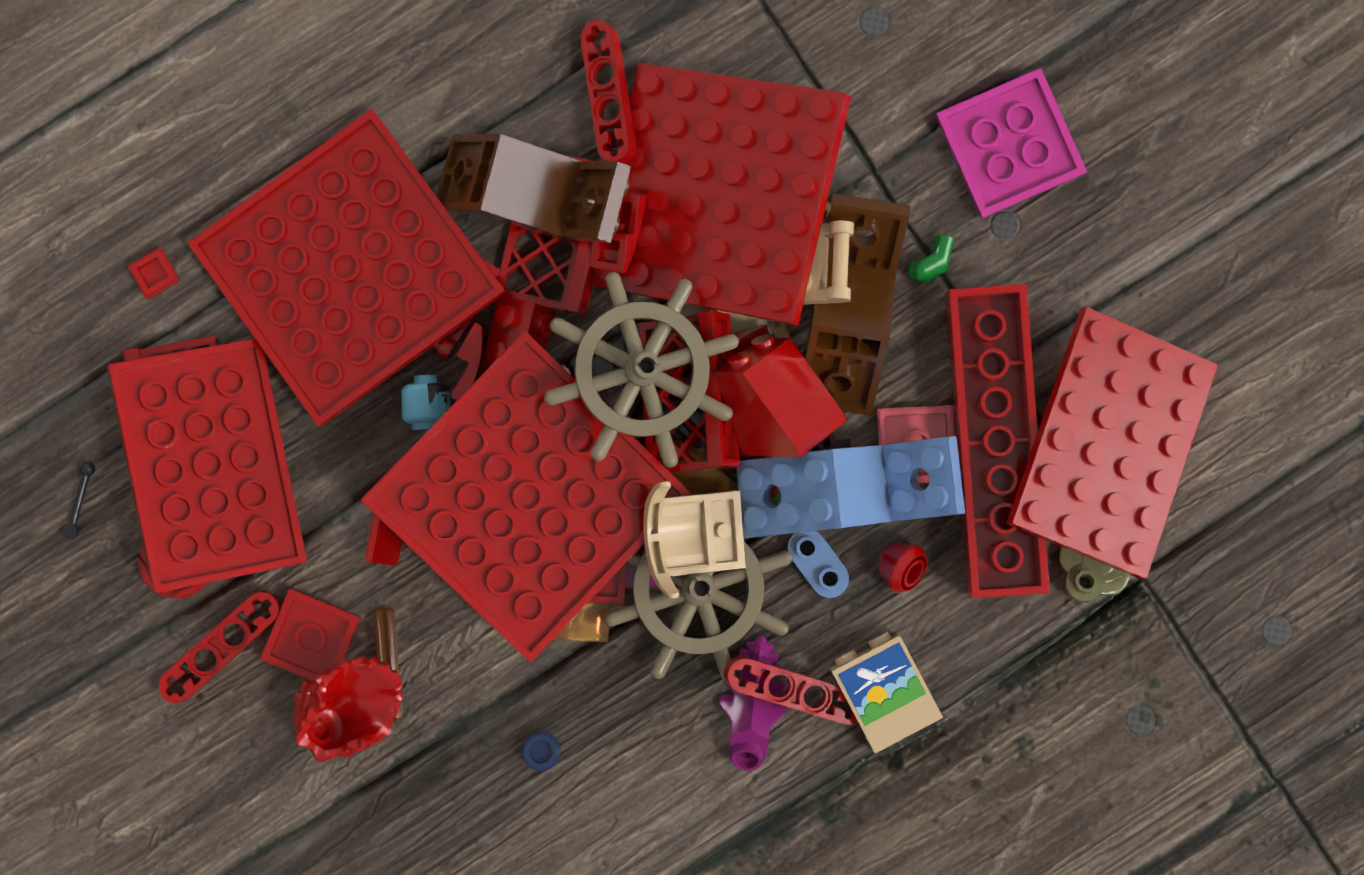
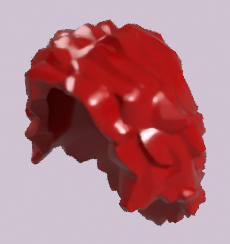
[293,657,403,763]

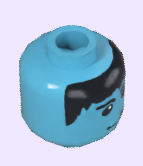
[401,375,451,430]

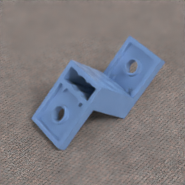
[736,436,965,538]

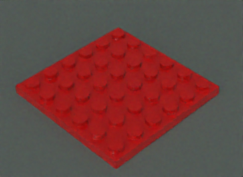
[590,63,851,326]
[187,108,506,428]
[360,331,692,663]

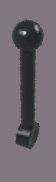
[62,461,95,539]

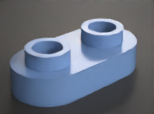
[787,531,849,598]

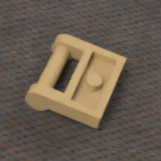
[803,220,854,305]

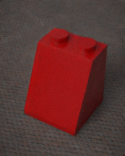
[714,334,846,458]

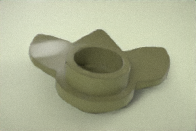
[1058,547,1130,603]

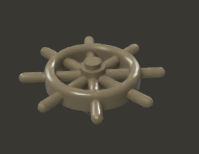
[544,272,739,468]
[604,542,792,682]

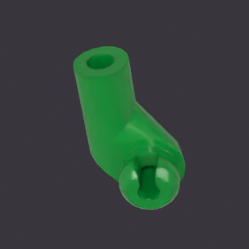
[907,235,954,283]

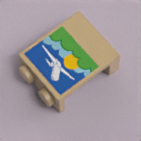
[830,631,943,753]

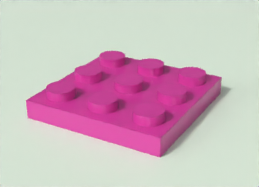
[935,68,1087,219]

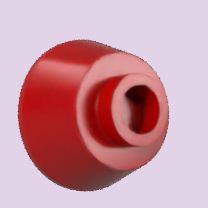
[878,543,928,593]

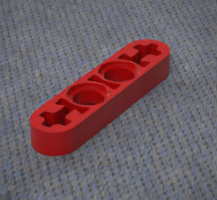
[581,20,636,164]
[158,591,281,704]
[723,656,858,725]

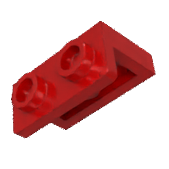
[480,296,555,371]

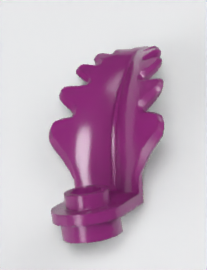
[719,636,786,771]

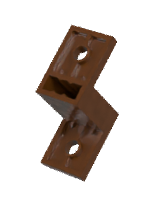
[436,134,631,243]
[805,193,910,416]

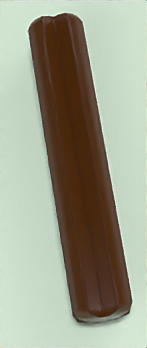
[372,608,402,721]

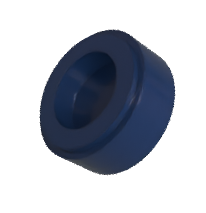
[522,731,561,771]

